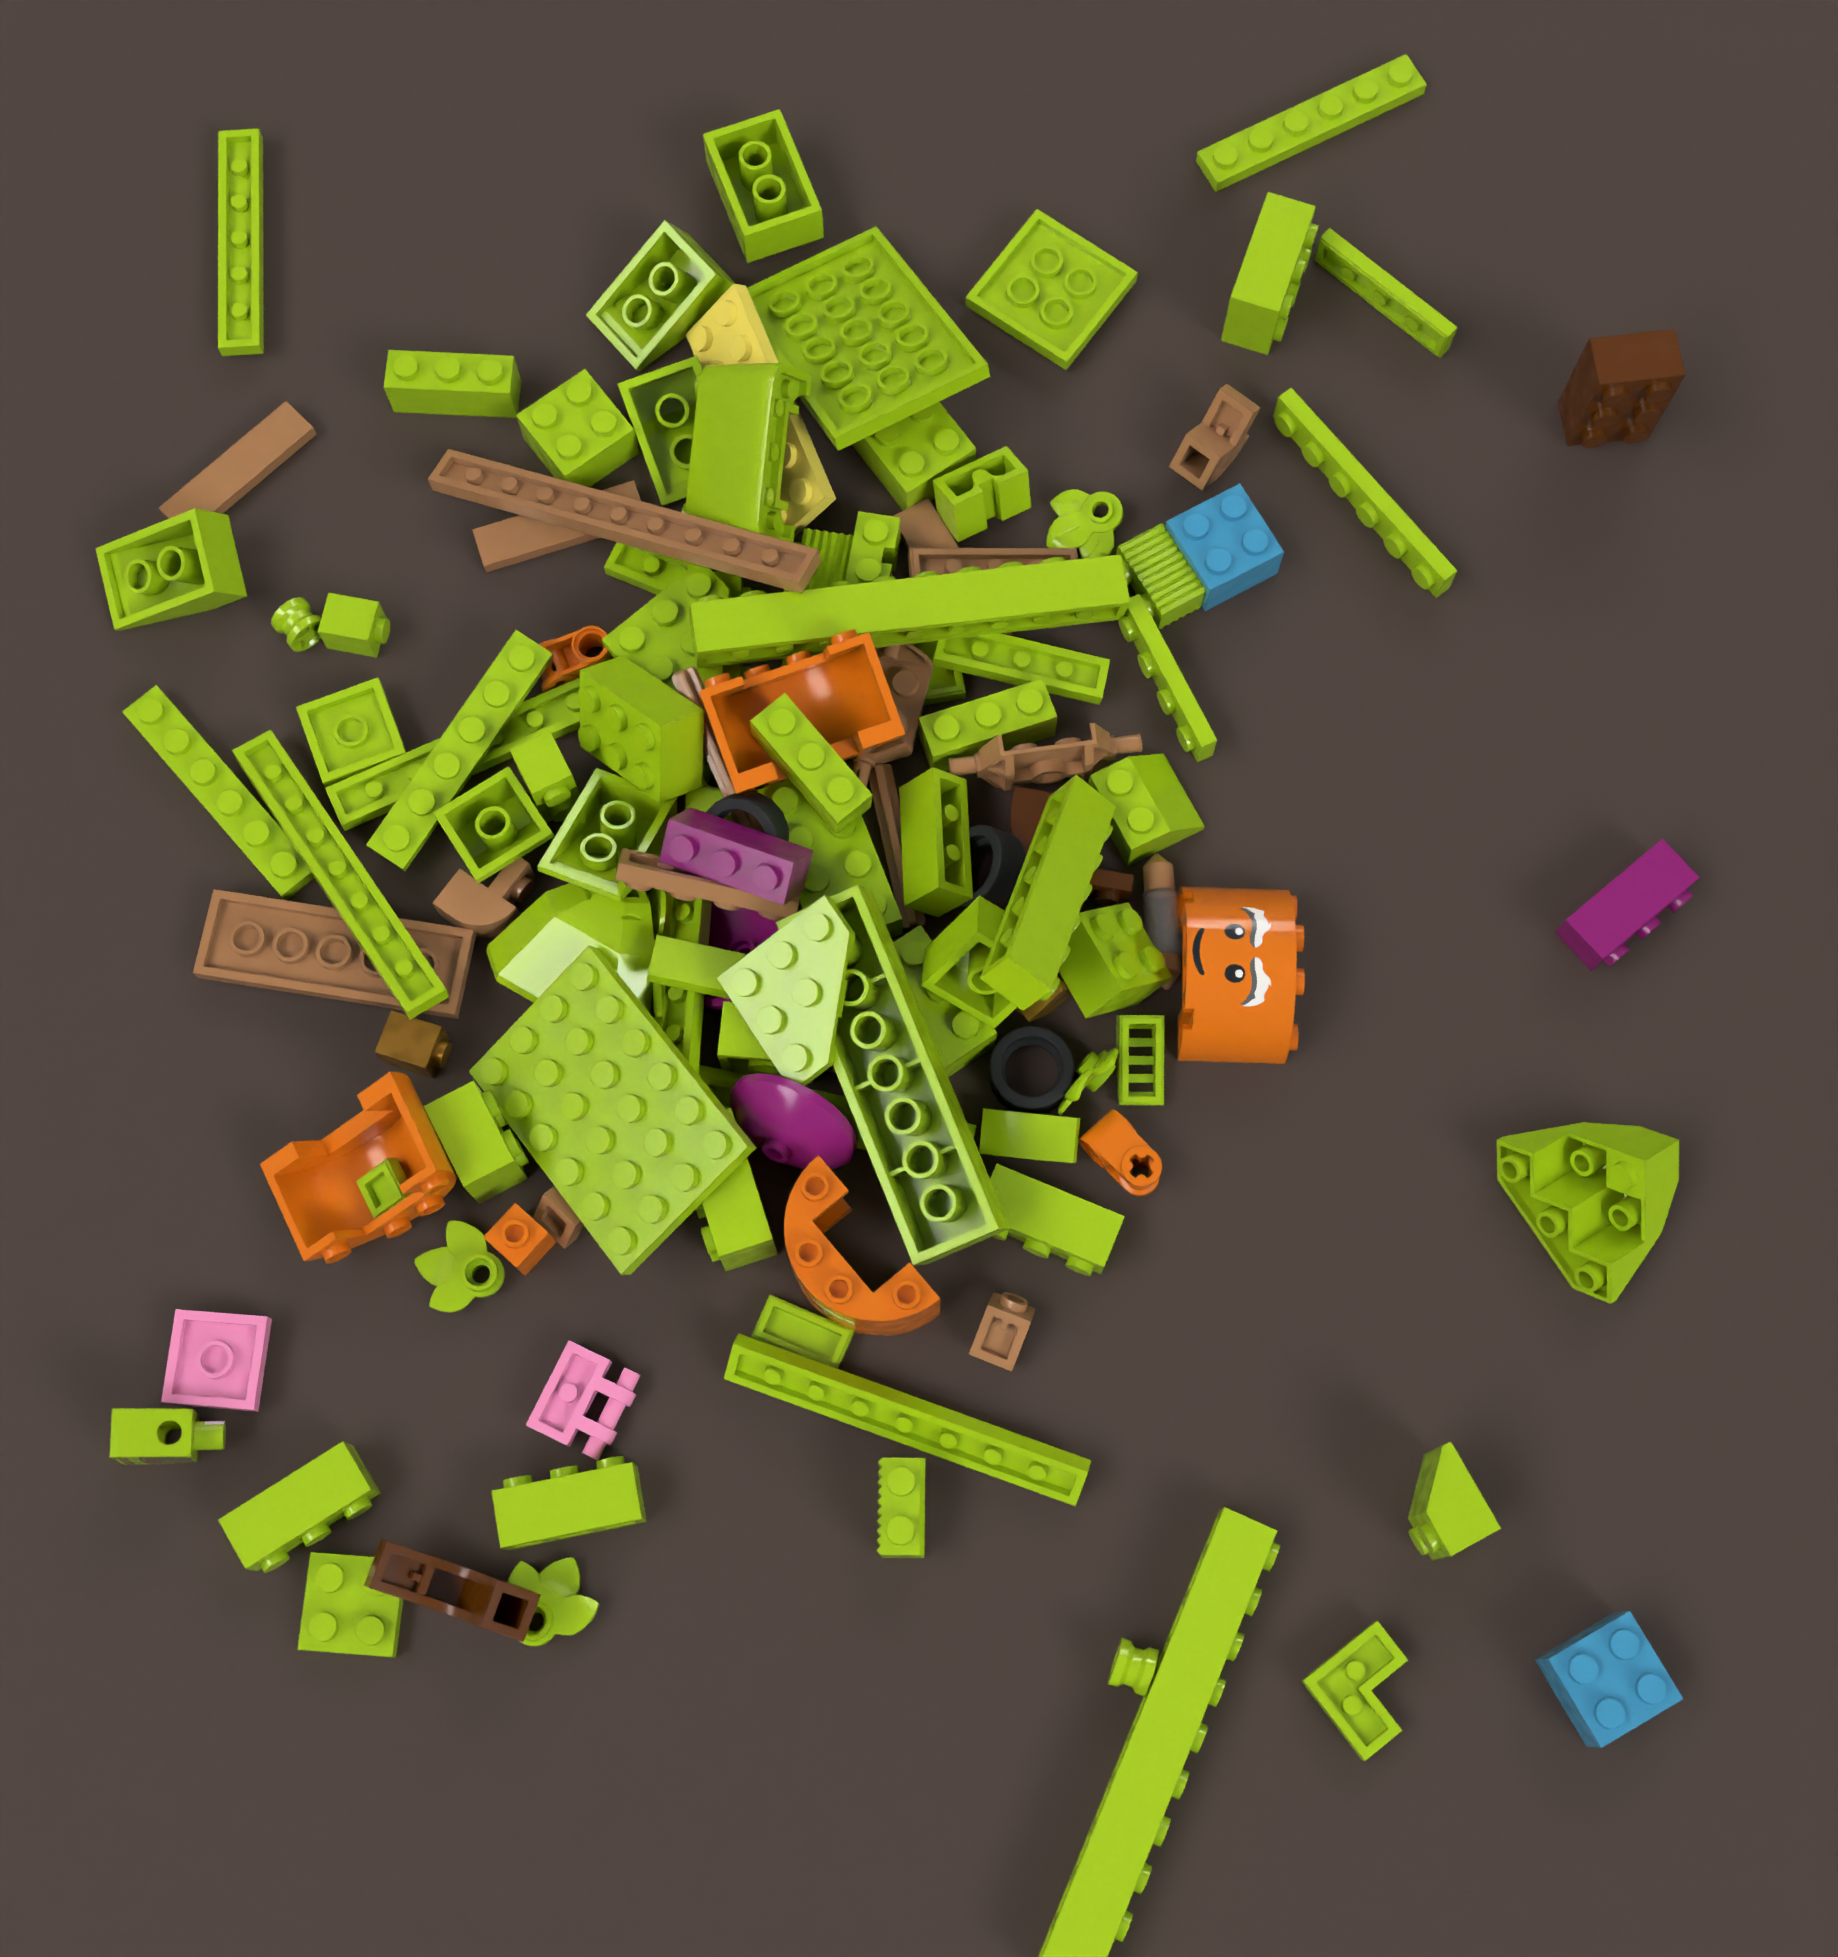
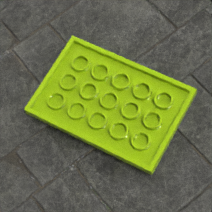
[747,226,990,451]
[469,945,756,1275]

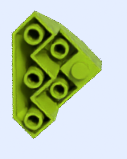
[486,883,655,1014]
[1497,1122,1679,1304]

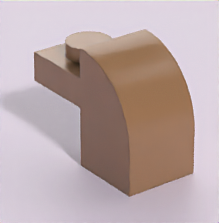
[1169,384,1261,490]
[433,858,536,938]

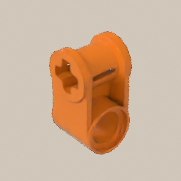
[539,626,614,693]
[1078,1109,1162,1197]

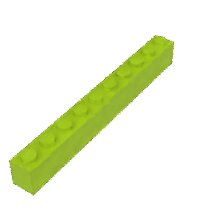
[689,552,1130,669]
[1038,1507,1280,1957]

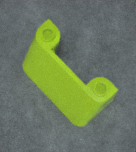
[681,363,812,543]

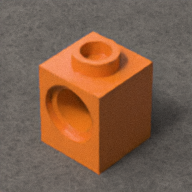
[483,1203,556,1276]

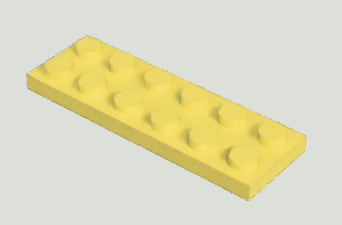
[686,284,836,537]

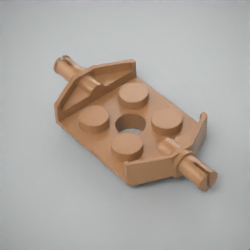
[851,644,933,786]
[948,723,1142,791]

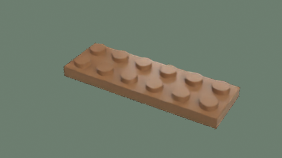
[193,889,476,1019]

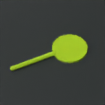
[648,888,666,1017]

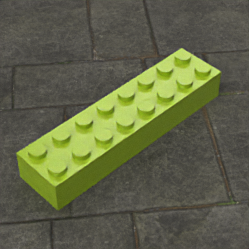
[776,884,1010,1265]

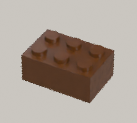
[1558,329,1686,448]

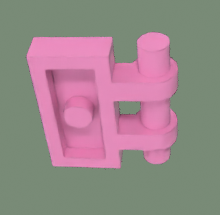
[526,1340,641,1461]

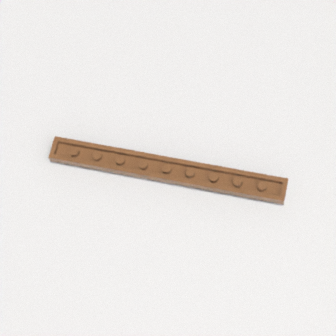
[427,449,821,594]

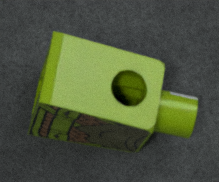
[110,1409,226,1465]

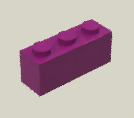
[660,807,813,905]
[1555,838,1700,972]

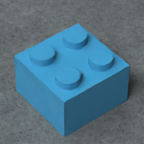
[1165,483,1284,611]
[1534,1611,1683,1748]

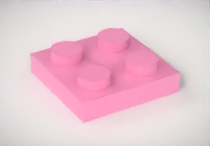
[161,1309,272,1412]

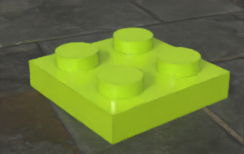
[296,677,406,787]
[297,1552,403,1657]

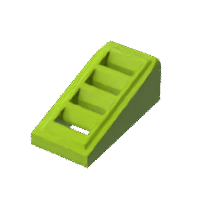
[1116,1015,1165,1105]

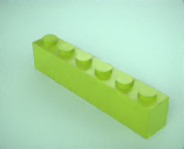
[980,775,1116,1011]

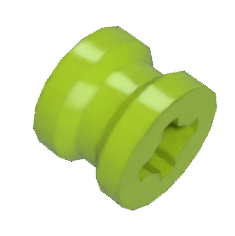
[271,597,321,652]
[1107,1638,1159,1697]

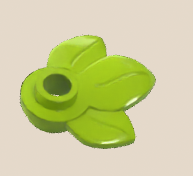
[1046,489,1123,559]
[1058,1048,1119,1115]
[414,1220,505,1313]
[508,1557,599,1647]

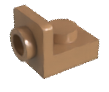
[969,1292,1036,1372]

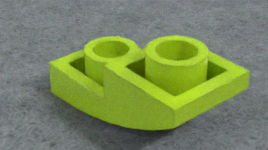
[979,1108,1080,1163]

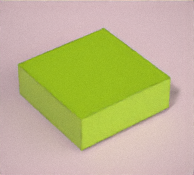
[356,1157,412,1219]

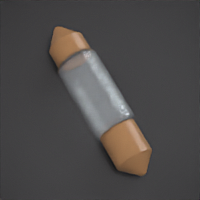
[1142,854,1182,990]

